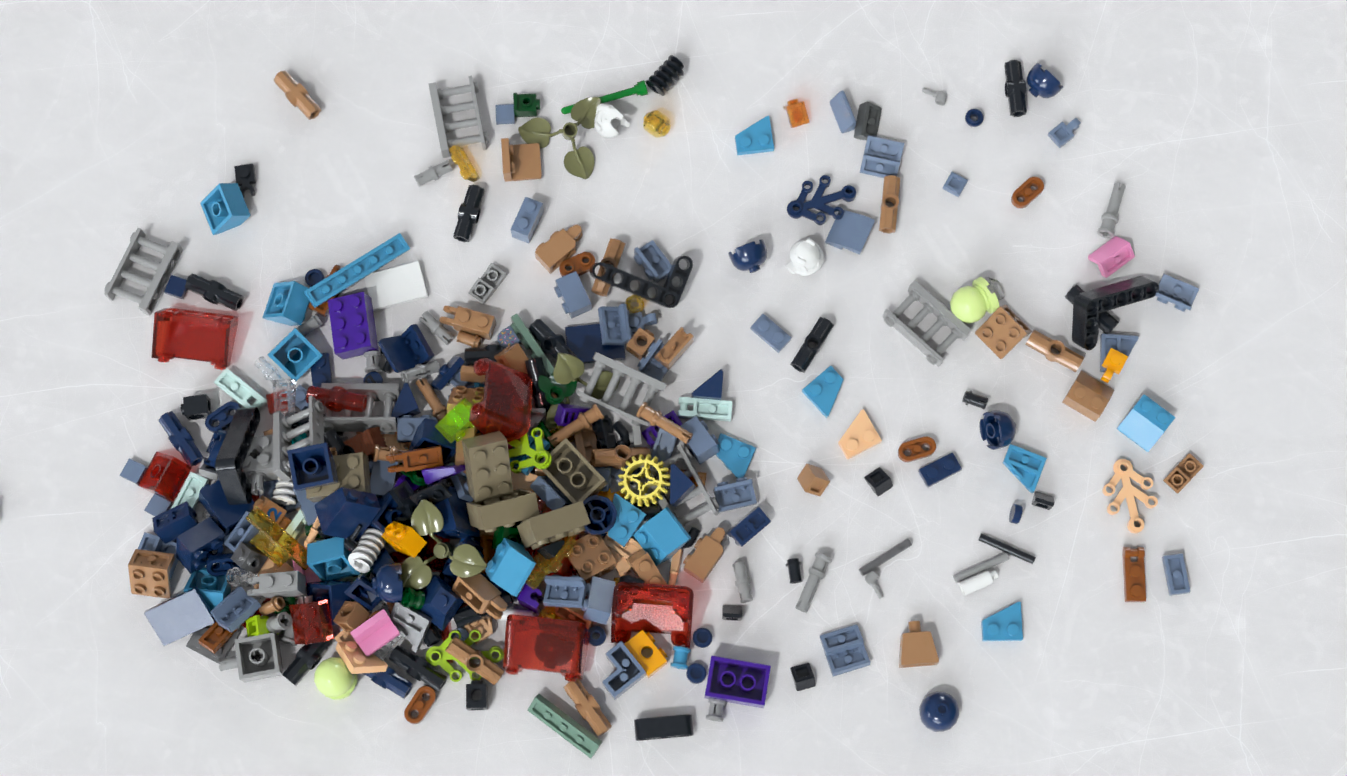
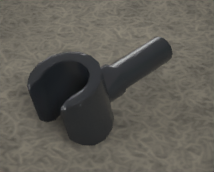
[344,524,363,552]

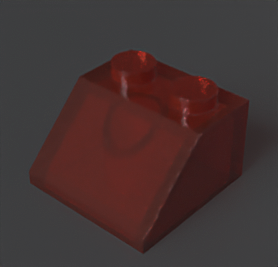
[137,452,192,501]
[289,599,334,644]

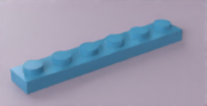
[304,233,410,308]

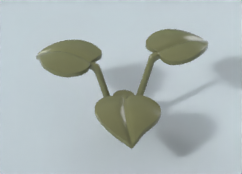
[518,97,601,179]
[545,353,620,430]
[400,499,487,589]

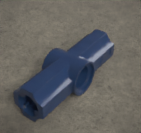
[158,411,204,467]
[362,667,413,699]

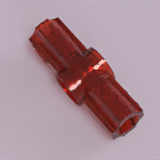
[306,386,368,412]

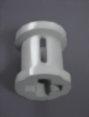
[364,351,382,373]
[266,612,293,634]
[706,698,726,722]

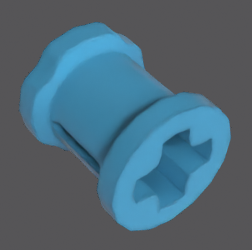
[670,646,691,670]

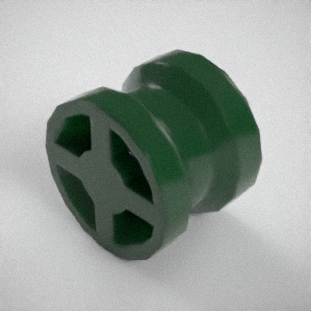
[401,587,425,610]

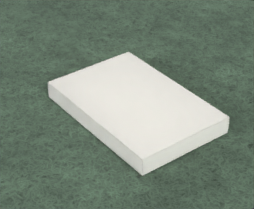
[364,261,428,312]

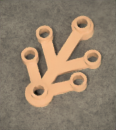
[1102,459,1158,534]

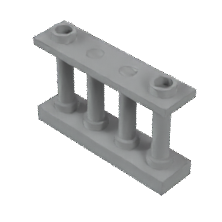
[429,76,489,158]
[104,228,183,316]
[882,280,972,367]
[576,352,667,428]
[321,383,400,433]
[273,395,324,482]
[640,444,720,527]

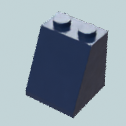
[428,481,480,539]
[315,487,381,541]

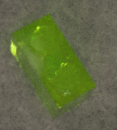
[434,398,482,443]

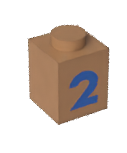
[251,495,287,527]

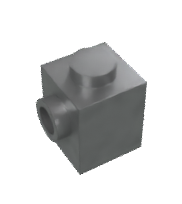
[230,542,268,574]

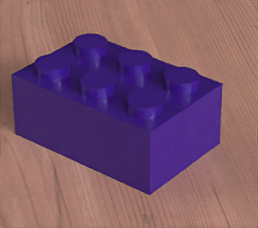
[328,292,379,360]
[704,656,771,708]

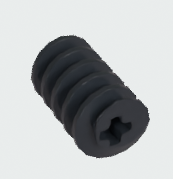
[645,55,684,96]

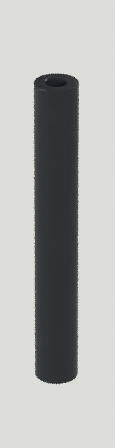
[978,533,1036,564]

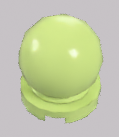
[950,277,999,324]
[314,657,358,700]

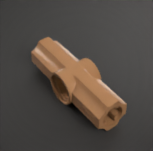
[273,70,321,120]
[879,175,900,234]
[591,238,626,297]
[1025,330,1084,373]
[590,445,651,469]
[445,636,504,685]
[563,677,612,737]

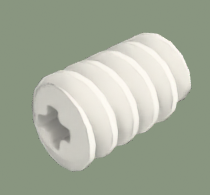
[271,475,296,506]
[348,529,387,573]

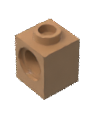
[626,328,655,360]
[333,601,370,632]

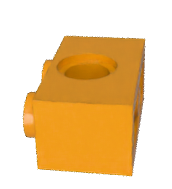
[381,521,427,558]
[624,630,668,678]

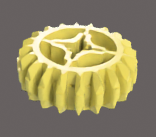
[618,454,670,507]

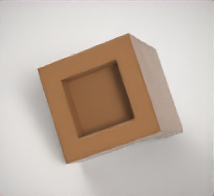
[797,463,830,496]

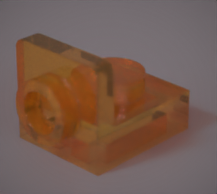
[783,99,810,128]

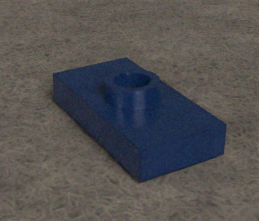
[430,356,464,390]

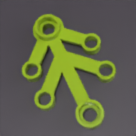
[486,418,552,473]
[426,629,504,682]

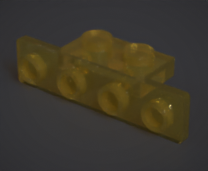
[246,506,309,570]
[525,535,577,590]

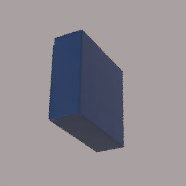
[164,275,187,299]

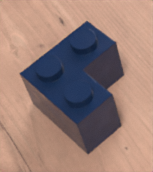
[176,517,224,574]

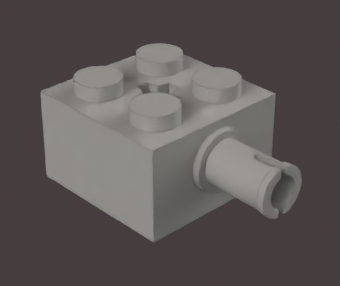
[242,434,278,495]
[218,633,284,682]

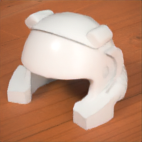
[594,103,630,139]
[786,238,824,276]

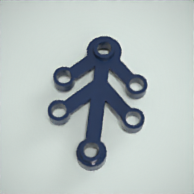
[787,175,856,225]

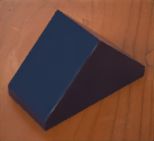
[691,369,723,400]
[391,383,421,423]
[670,464,696,507]
[344,575,381,611]

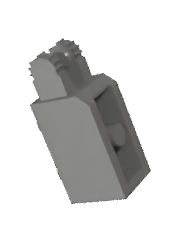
[247,571,306,599]

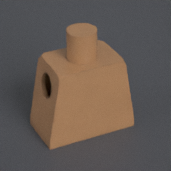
[899,621,939,668]

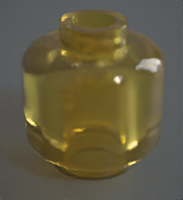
[643,110,671,138]

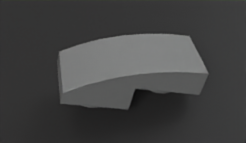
[468,263,508,304]

